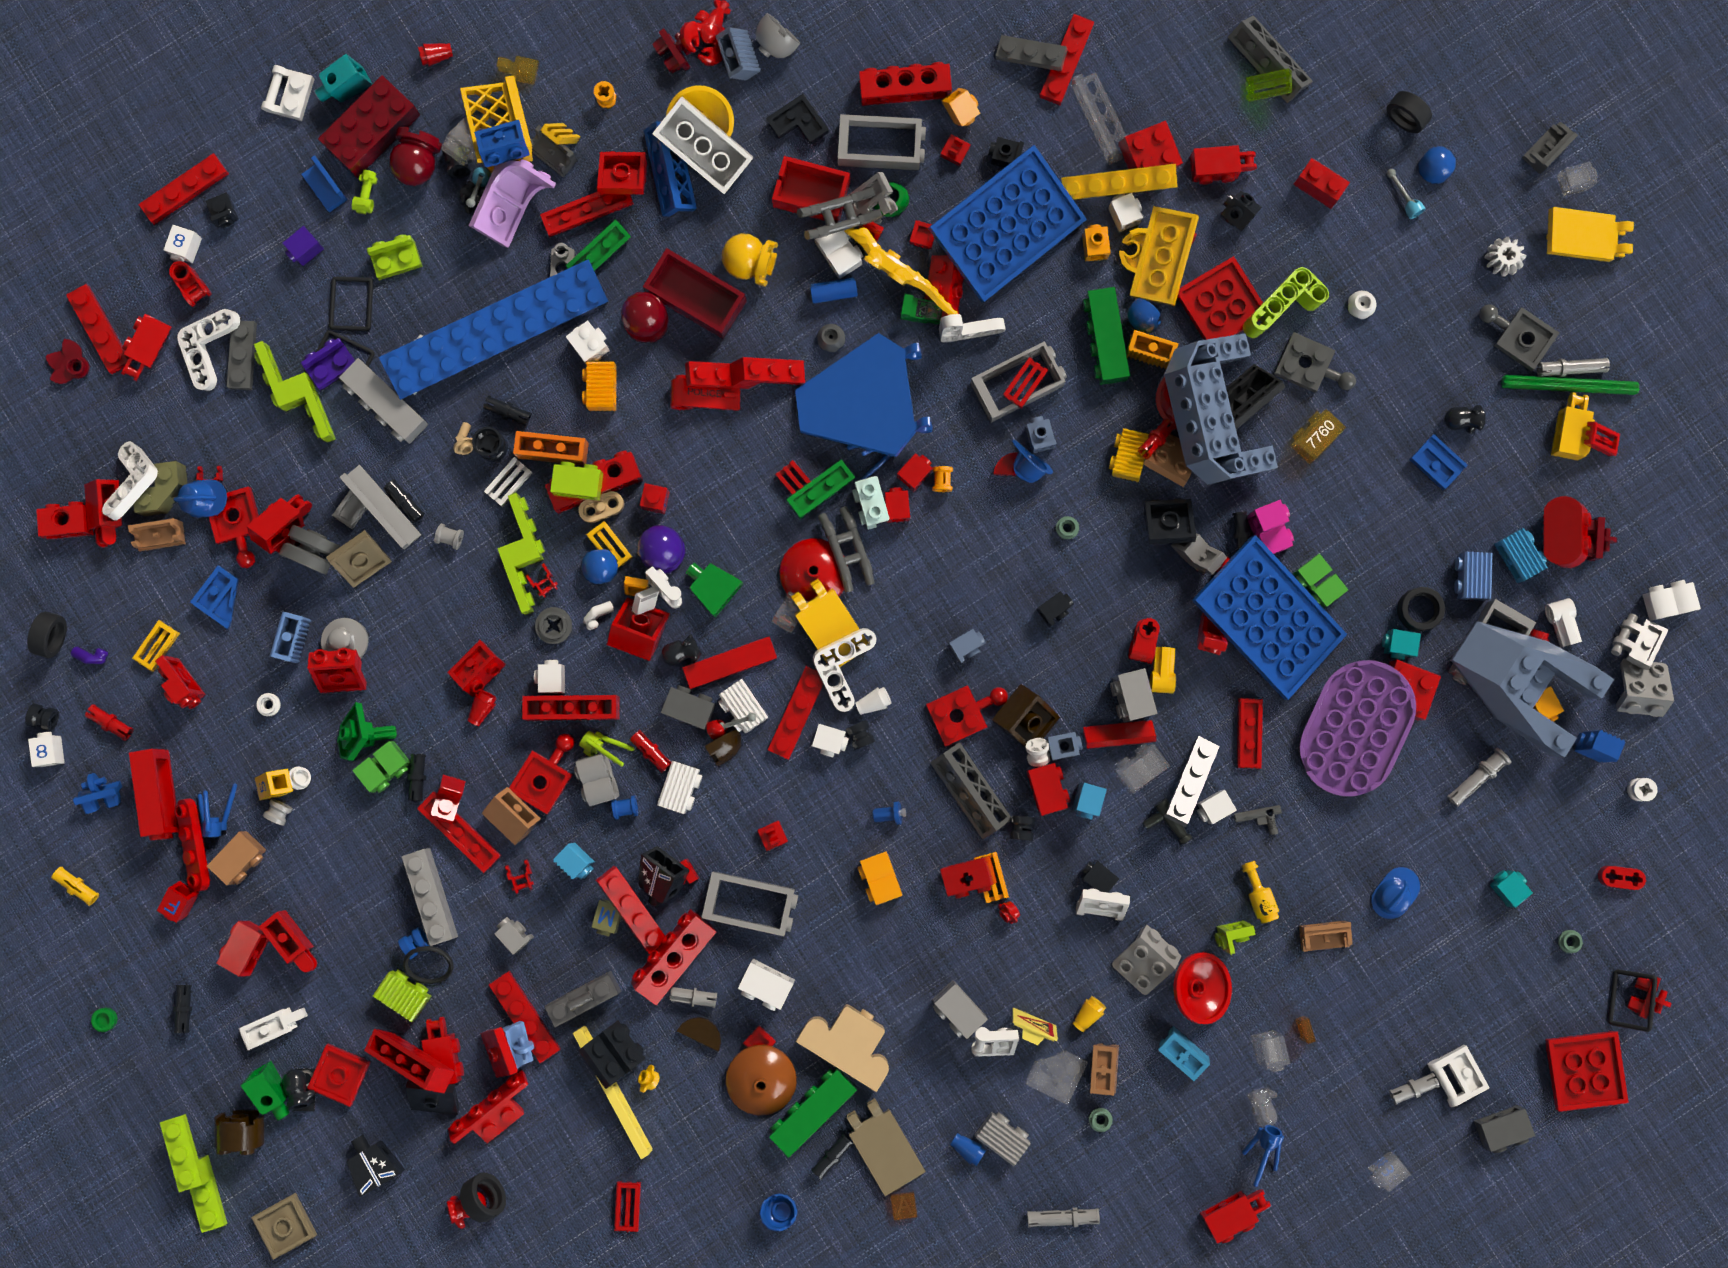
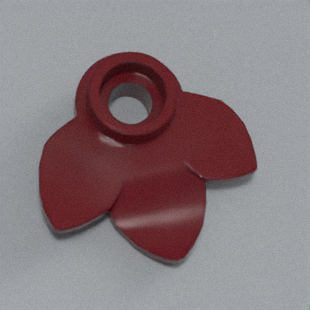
[46,339,90,384]

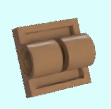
[1143,434,1192,487]

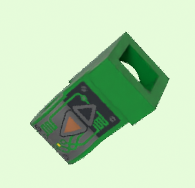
[900,294,943,324]

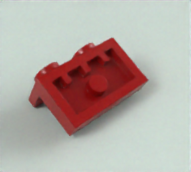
[447,640,506,697]

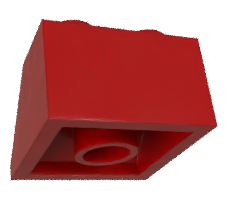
[607,598,670,661]

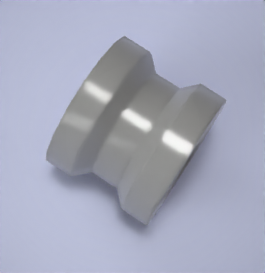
[262,799,293,826]

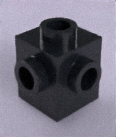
[1221,191,1262,231]

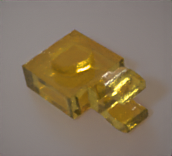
[497,56,539,85]

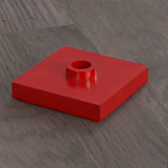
[480,1027,518,1078]
[307,1043,371,1107]

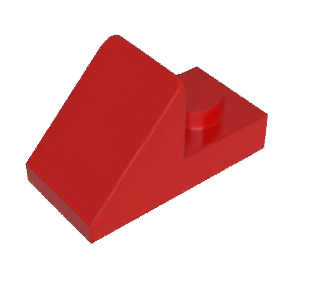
[429,774,466,824]

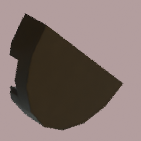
[677,1017,721,1052]

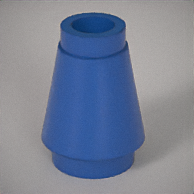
[950,1133,987,1166]

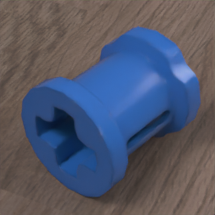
[611,795,638,820]

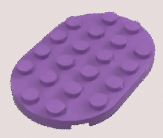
[1300,660,1416,796]

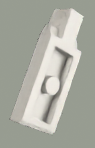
[239,1007,308,1051]

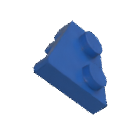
[190,565,239,629]

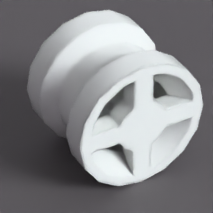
[1026,738,1051,767]
[1627,778,1657,801]

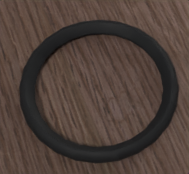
[403,946,454,984]

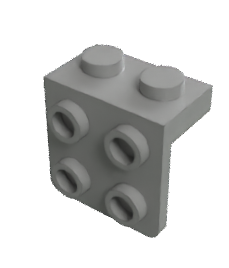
[1616,659,1674,717]
[1112,924,1181,995]

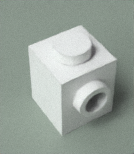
[1108,193,1143,232]
[534,660,565,694]
[812,724,849,757]

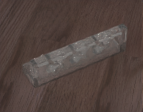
[1071,72,1126,165]

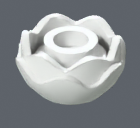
[1348,291,1376,319]

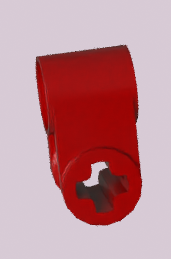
[169,261,212,307]
[1128,618,1160,664]

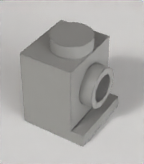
[495,917,534,955]

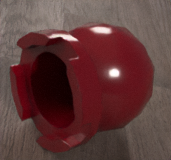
[389,127,442,186]
[621,292,669,343]

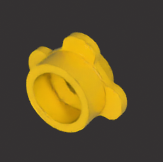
[638,1065,659,1093]

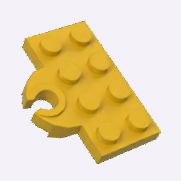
[1119,206,1199,306]

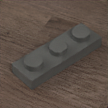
[996,35,1067,71]
[227,321,257,390]

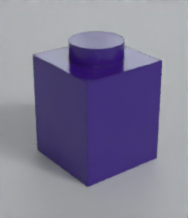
[283,225,324,266]

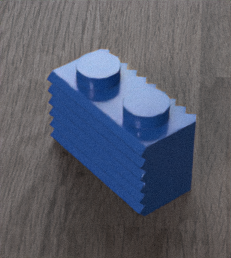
[1575,730,1625,763]

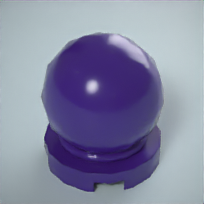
[637,525,686,574]

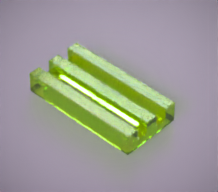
[1246,68,1292,102]

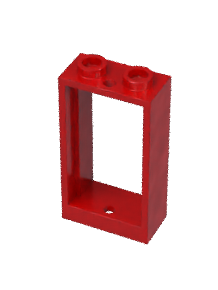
[129,749,179,841]

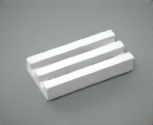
[484,457,532,507]

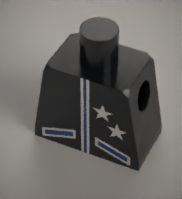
[638,846,689,906]
[347,1134,405,1197]

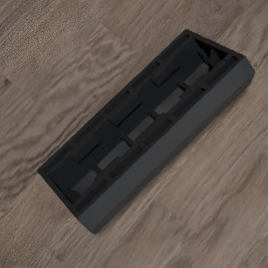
[1226,364,1285,430]

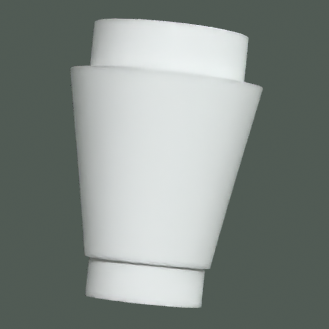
[855,687,892,715]

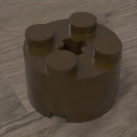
[214,1109,264,1155]

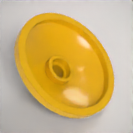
[666,85,734,137]

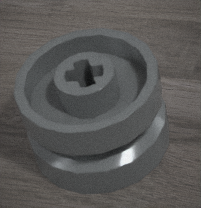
[279,525,340,575]

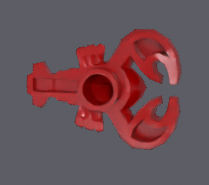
[679,0,731,66]

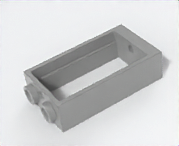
[838,114,926,170]
[970,341,1067,423]
[1448,599,1536,691]
[702,871,798,936]

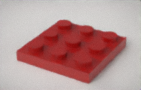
[1177,256,1263,340]
[1545,1031,1629,1112]

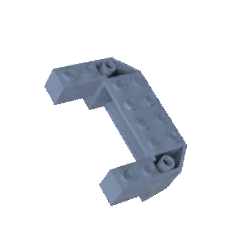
[1164,333,1278,485]

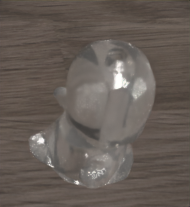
[1247,1087,1278,1128]

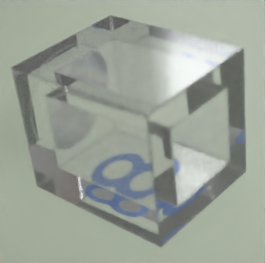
[1557,161,1598,197]
[1368,1151,1411,1192]

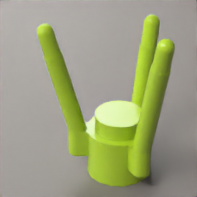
[579,731,635,767]

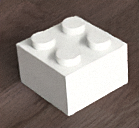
[738,959,795,1011]

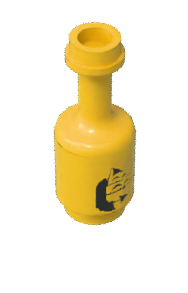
[1242,861,1279,924]

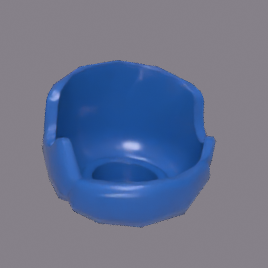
[1418,146,1456,184]
[1127,298,1161,333]
[581,549,618,584]
[759,1193,798,1231]

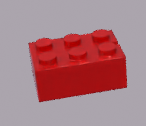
[772,156,850,223]

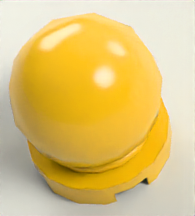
[722,233,778,287]

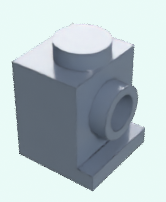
[1025,416,1056,454]
[948,629,986,664]
[1046,732,1082,761]

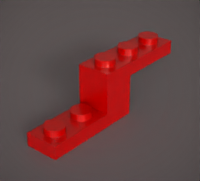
[685,357,805,389]

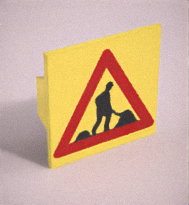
[1012,1008,1058,1045]

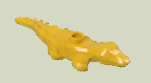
[844,227,958,315]

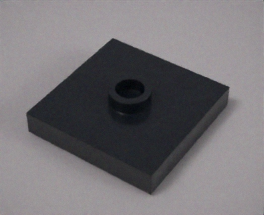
[406,1080,460,1115]

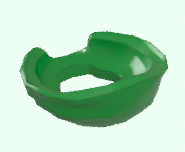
[874,182,909,217]

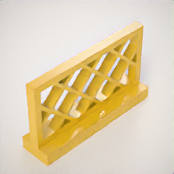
[460,76,533,163]

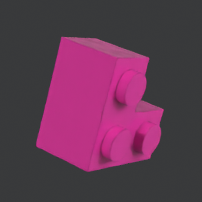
[1247,500,1294,554]

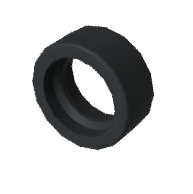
[1386,91,1432,133]
[1397,587,1445,632]
[27,612,67,658]
[460,1173,506,1223]

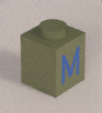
[592,899,621,936]

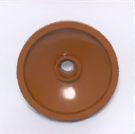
[726,1045,796,1115]

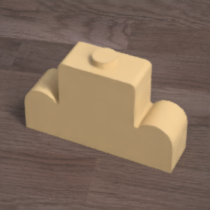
[796,1004,889,1092]

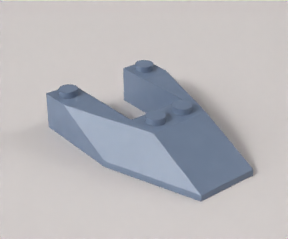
[1451,621,1614,758]

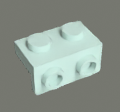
[852,476,889,530]

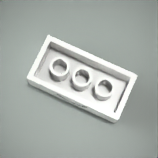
[652,96,753,194]

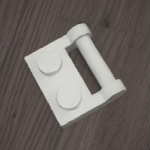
[261,65,315,121]
[645,566,682,609]
[1076,889,1130,921]
[971,1027,1019,1056]
[1427,1045,1489,1107]

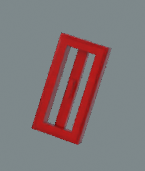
[1003,357,1048,409]
[1584,421,1620,456]
[775,460,811,495]
[614,1181,641,1232]

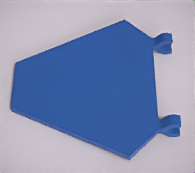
[795,333,933,457]

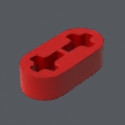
[1598,866,1646,890]

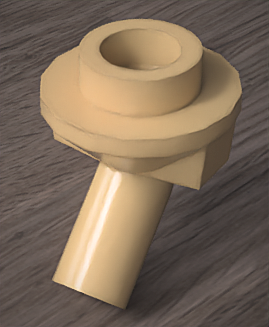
[453,422,474,455]

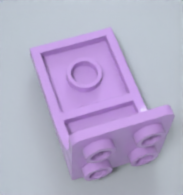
[469,159,556,248]

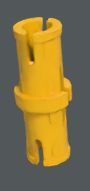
[51,867,99,906]

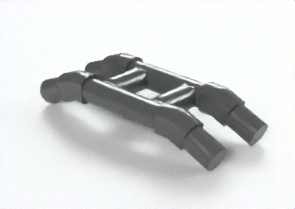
[797,187,883,240]
[818,506,875,592]

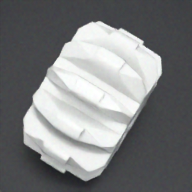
[1485,237,1526,277]

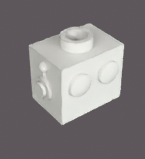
[566,320,610,364]

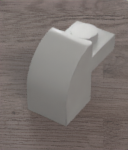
[1171,533,1227,575]

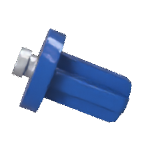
[873,801,906,825]

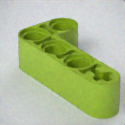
[1243,267,1329,338]

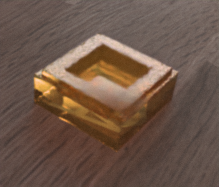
[1296,1016,1316,1044]
[891,1192,917,1220]

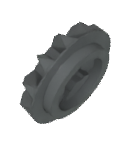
[535,607,572,644]

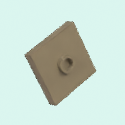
[326,530,392,588]
[251,1192,317,1260]

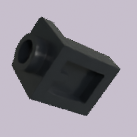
[206,192,239,228]

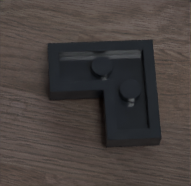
[766,94,829,145]

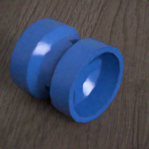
[398,927,430,959]

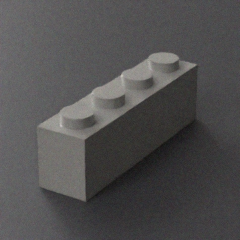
[339,358,429,444]
[402,848,458,946]

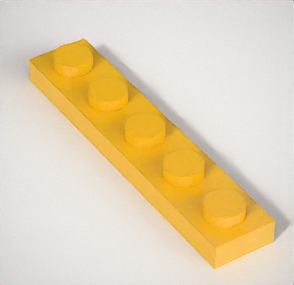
[1061,164,1178,200]

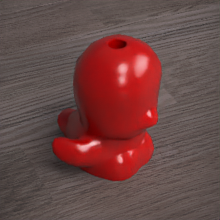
[446,1192,486,1229]

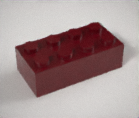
[318,75,420,178]
[643,248,747,339]

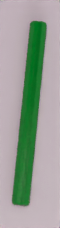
[1501,375,1639,395]

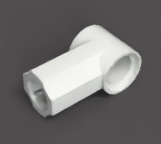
[1545,598,1582,647]

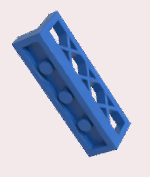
[643,121,697,217]

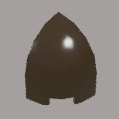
[705,729,742,766]

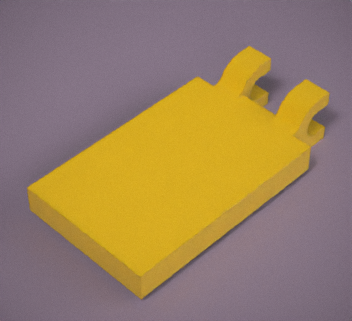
[1547,207,1634,262]
[791,579,869,668]

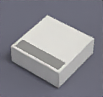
[632,587,659,615]

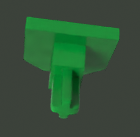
[337,702,397,761]

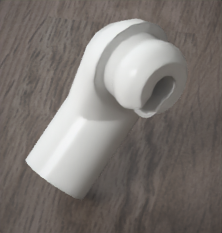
[583,601,614,630]

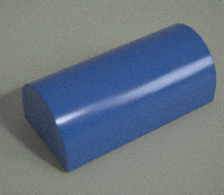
[810,277,858,304]

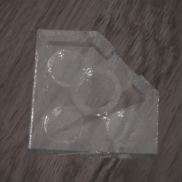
[1025,1051,1088,1105]

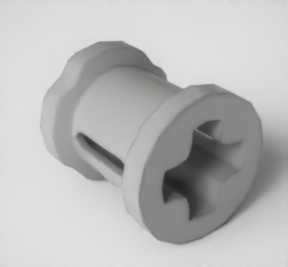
[434,523,464,550]

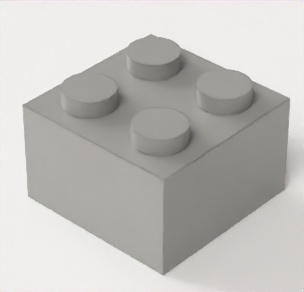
[1110,668,1158,723]
[933,980,988,1039]

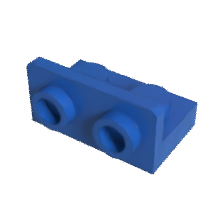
[474,119,530,167]

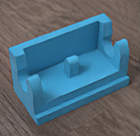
[1158,1026,1210,1081]

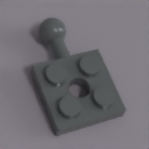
[1479,304,1559,372]
[1274,332,1356,393]

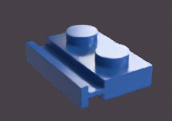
[1409,434,1468,490]

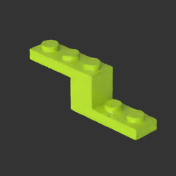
[254,341,336,443]
[497,493,545,615]
[160,1114,228,1233]

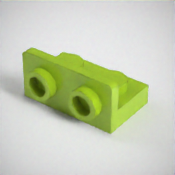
[367,235,423,280]
[1215,920,1256,955]

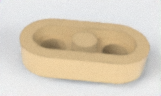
[579,491,624,523]

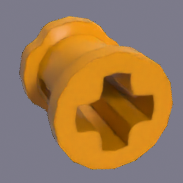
[594,81,617,109]
[932,466,953,492]

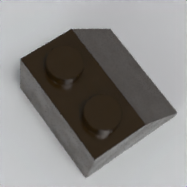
[992,684,1060,748]

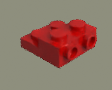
[597,151,647,195]
[307,648,367,693]
[155,655,206,709]

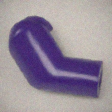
[71,646,108,664]

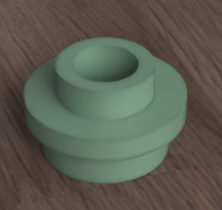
[1056,516,1079,540]
[1558,930,1583,953]
[1089,1108,1113,1132]

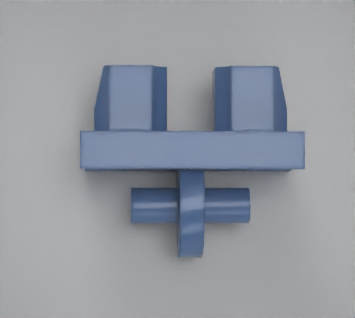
[503,1021,534,1069]

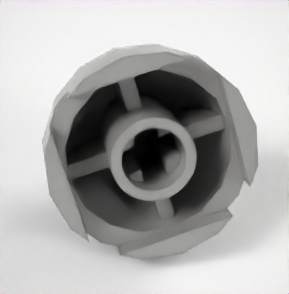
[755,13,800,58]

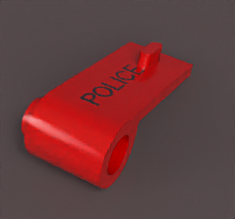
[670,375,740,411]

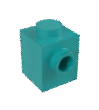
[1382,629,1421,660]
[1490,870,1533,908]

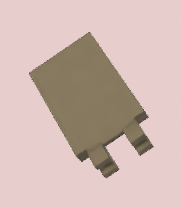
[847,1098,926,1196]

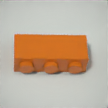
[513,431,589,465]

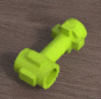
[352,170,378,215]

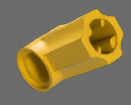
[1150,647,1176,694]

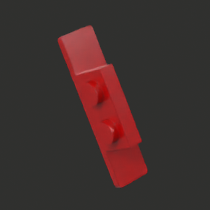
[925,255,964,318]
[448,1070,528,1144]

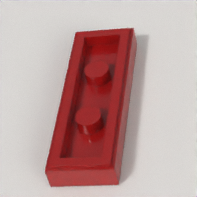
[1237,698,1263,769]
[1083,720,1156,749]

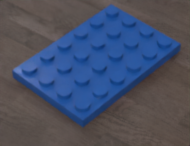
[928,145,1087,302]
[1192,535,1347,700]

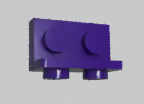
[301,338,355,391]

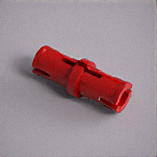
[1138,418,1176,459]
[85,704,134,741]
[630,730,672,773]

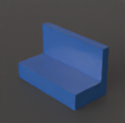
[301,155,348,213]

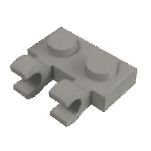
[849,172,898,224]

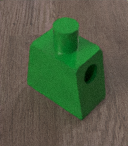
[686,563,744,618]
[240,1061,290,1121]

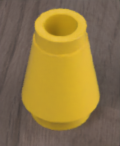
[1073,996,1106,1032]

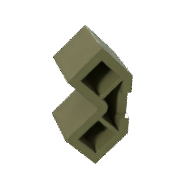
[134,461,187,516]

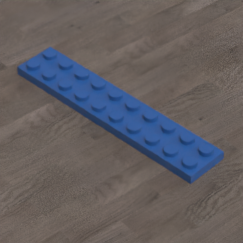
[379,259,608,400]

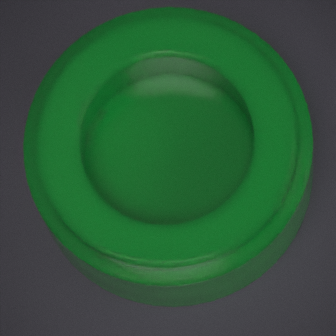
[91,1007,118,1032]

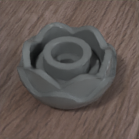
[817,324,845,352]

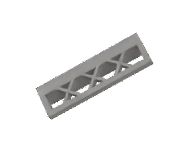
[340,465,422,550]

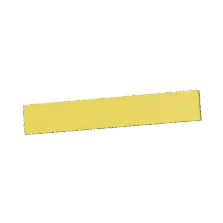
[573,1026,653,1159]

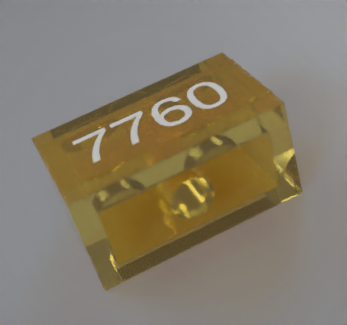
[1290,409,1346,464]

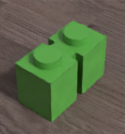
[1293,554,1348,608]
[352,741,411,793]

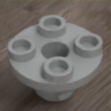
[321,618,368,659]

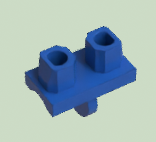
[73,773,122,814]

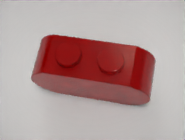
[1544,496,1591,568]

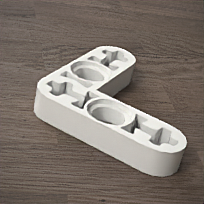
[177,309,240,391]
[939,314,1006,342]
[102,441,158,520]
[813,628,876,712]

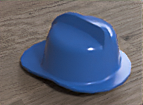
[1012,439,1053,483]
[173,479,227,518]
[1371,867,1420,919]

